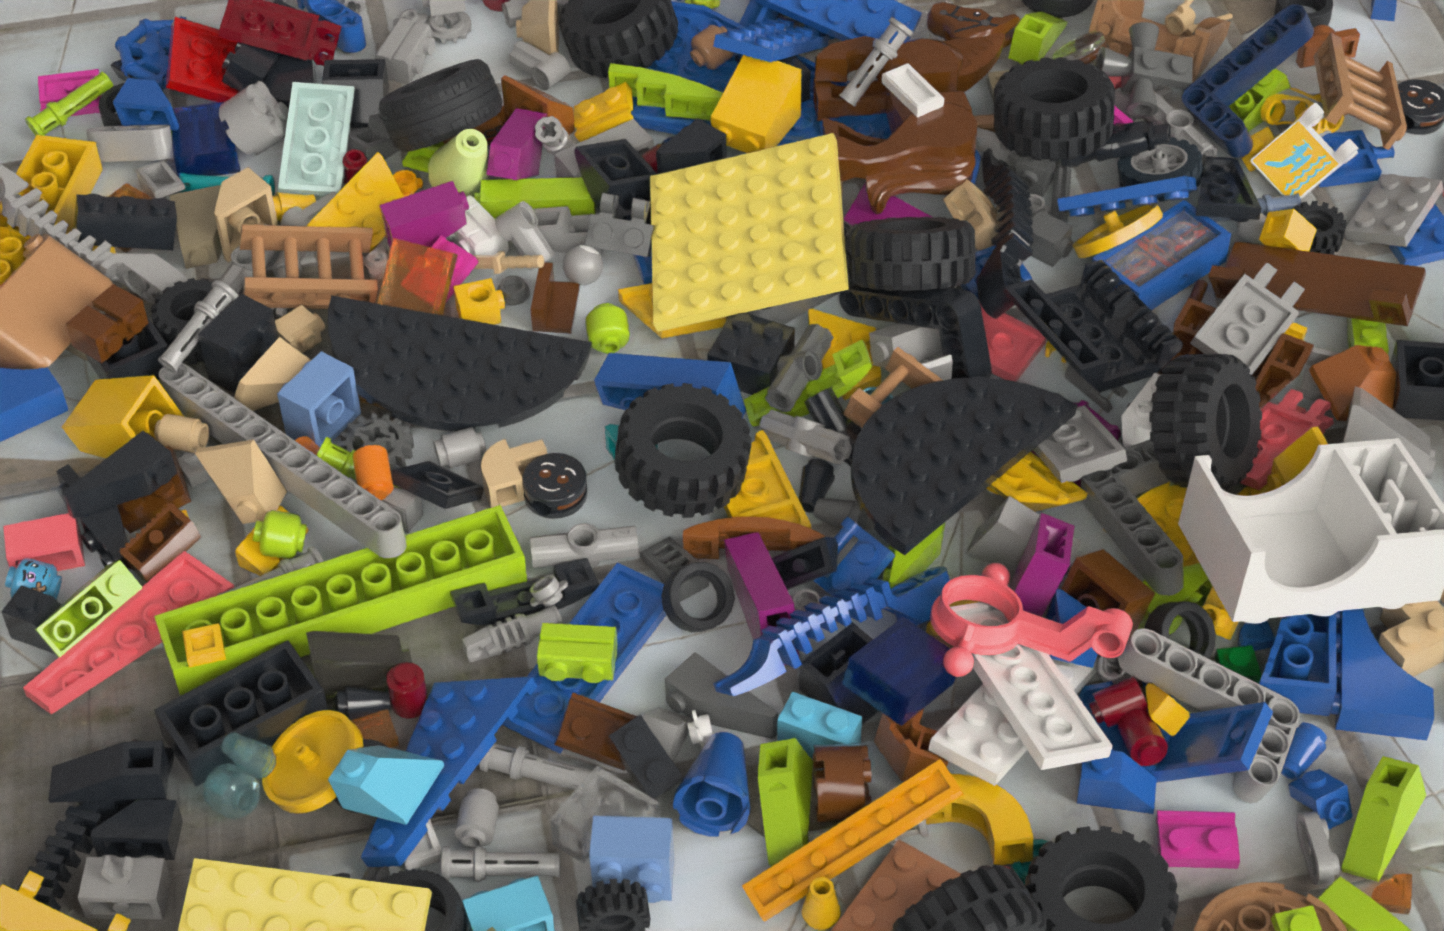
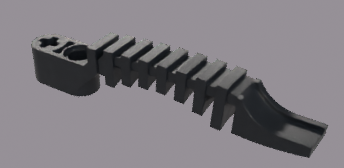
[977,148,1034,319]
[17,739,174,911]

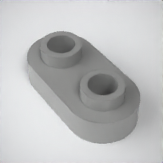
[1296,811,1340,885]

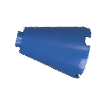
[673,732,750,837]

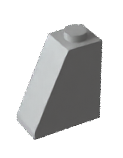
[966,496,1081,575]

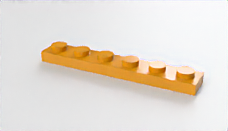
[742,759,964,922]

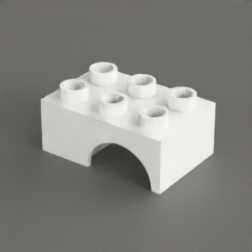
[1178,438,1444,624]

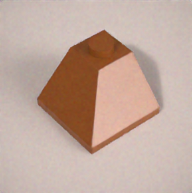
[501,75,575,140]
[1309,345,1397,421]

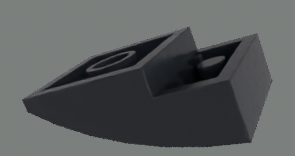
[574,139,657,224]

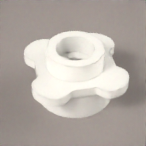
[687,710,713,749]

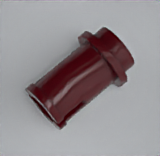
[342,149,367,185]

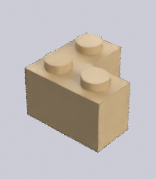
[1378,601,1444,677]

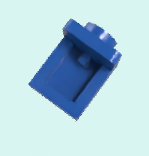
[1288,769,1353,830]

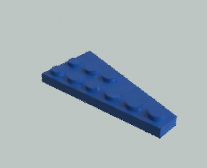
[361,677,537,867]

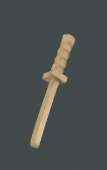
[474,251,544,274]

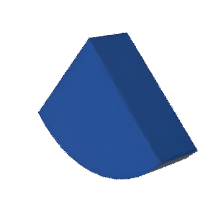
[1238,620,1275,651]

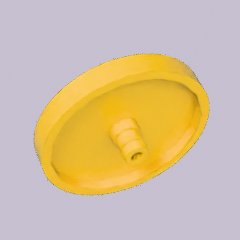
[1072,203,1163,258]
[262,710,363,814]

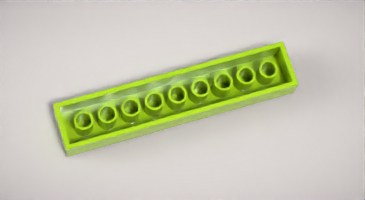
[154,505,527,696]

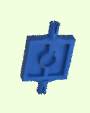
[1318,130,1395,188]

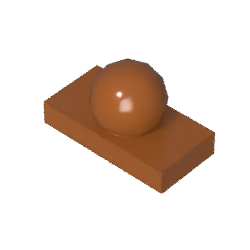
[1296,24,1360,68]

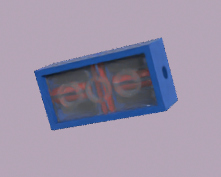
[1092,200,1231,310]

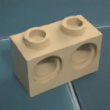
[943,180,1000,251]

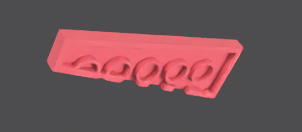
[23,551,234,715]

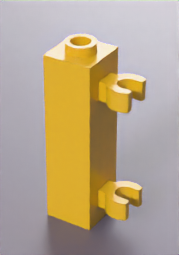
[0,870,131,931]

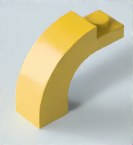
[926,774,1033,865]

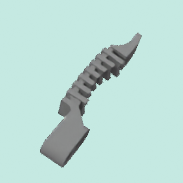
[0,164,188,305]

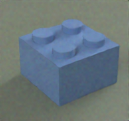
[277,351,361,447]
[589,816,674,903]

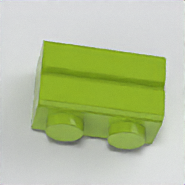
[537,623,617,683]

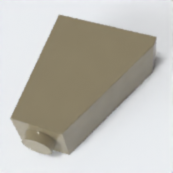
[169,185,222,269]

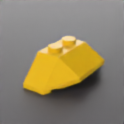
[986,452,1088,512]

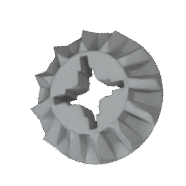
[425,12,471,44]

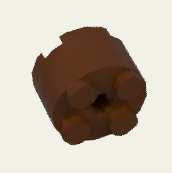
[813,743,872,823]

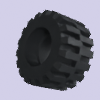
[151,278,231,364]

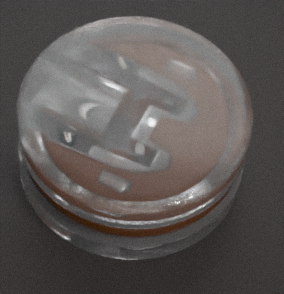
[1052,31,1111,65]

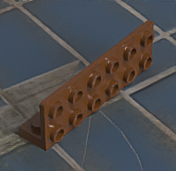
[1208,242,1426,327]

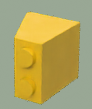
[711,55,801,153]
[61,375,185,459]

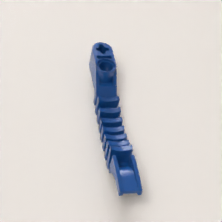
[297,0,366,53]
[713,566,950,696]

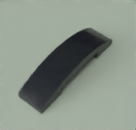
[450,558,599,625]

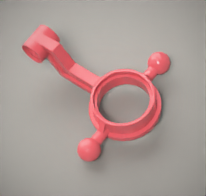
[930,563,1133,677]

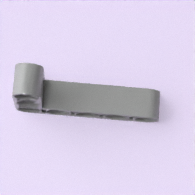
[1118,628,1300,803]

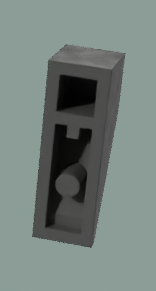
[665,652,778,739]

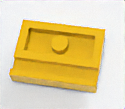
[574,82,633,142]

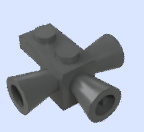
[1095,22,1193,118]

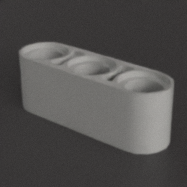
[86,125,174,162]

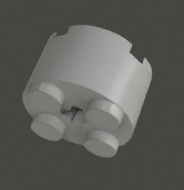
[219,81,289,156]

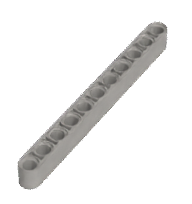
[159,363,407,558]

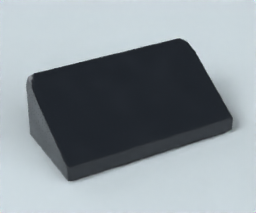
[772,537,838,590]

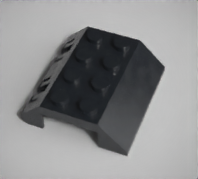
[1003,260,1183,392]

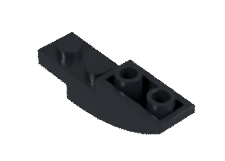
[56,464,131,573]

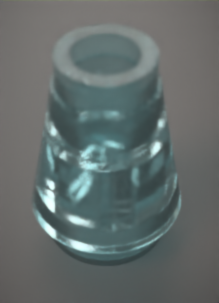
[222,733,276,779]

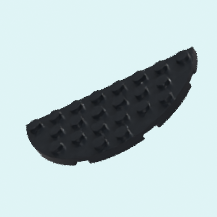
[327,295,592,431]
[851,376,1077,556]

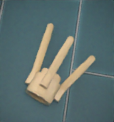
[1165,0,1233,36]

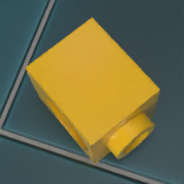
[1259,209,1316,251]
[453,278,505,325]

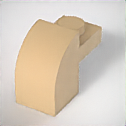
[481,439,547,508]

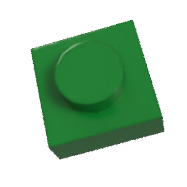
[1215,646,1261,684]

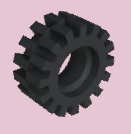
[1293,201,1347,255]
[576,879,651,931]

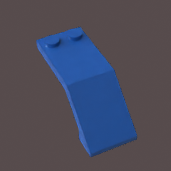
[1078,681,1273,783]

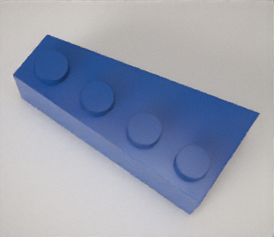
[594,353,746,419]
[1259,613,1337,716]

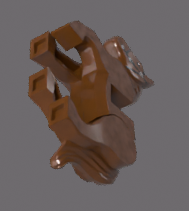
[813,2,1020,215]

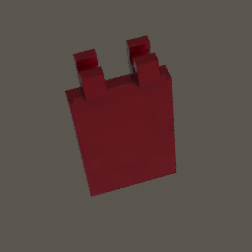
[218,0,342,66]

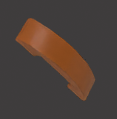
[683,517,826,559]

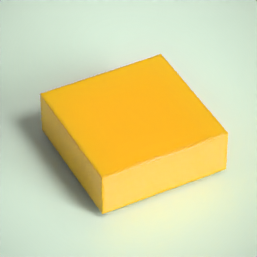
[182,623,226,668]

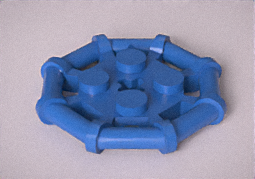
[115,16,187,91]

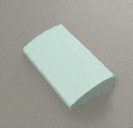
[278,82,355,200]

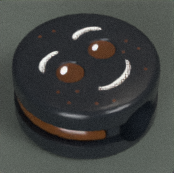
[1398,79,1444,135]
[522,453,588,519]

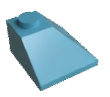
[328,745,444,825]

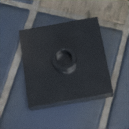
[391,461,484,509]

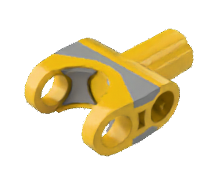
[1261,88,1344,137]

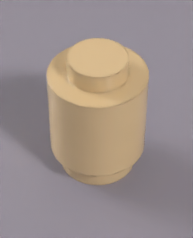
[154,414,209,453]

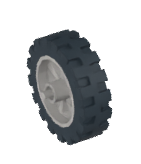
[1117,137,1203,202]

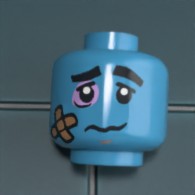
[5,558,62,599]

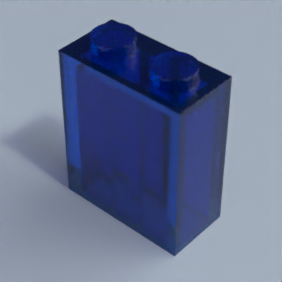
[172,102,241,177]
[842,617,956,726]

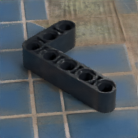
[839,284,992,379]

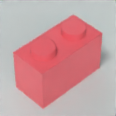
[3,513,85,571]

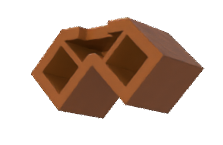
[874,686,949,782]

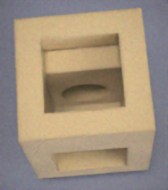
[275,305,325,353]

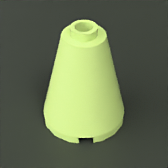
[428,129,490,198]

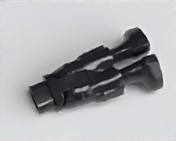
[1061,121,1171,168]

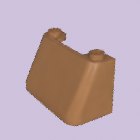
[1086,0,1231,83]
[0,234,113,369]

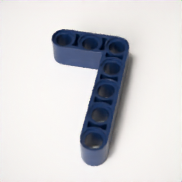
[1182,4,1314,158]

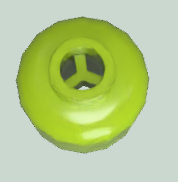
[585,303,630,354]
[253,510,307,559]

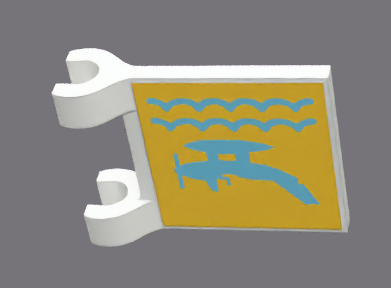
[1250,103,1358,199]

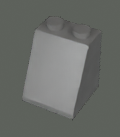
[1342,387,1436,479]

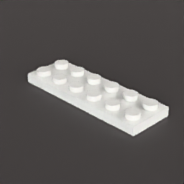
[950,602,1113,770]
[928,654,1098,786]

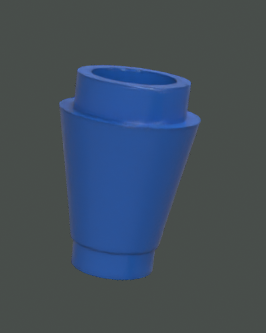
[1281,722,1327,781]

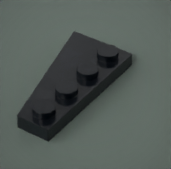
[1195,156,1262,222]

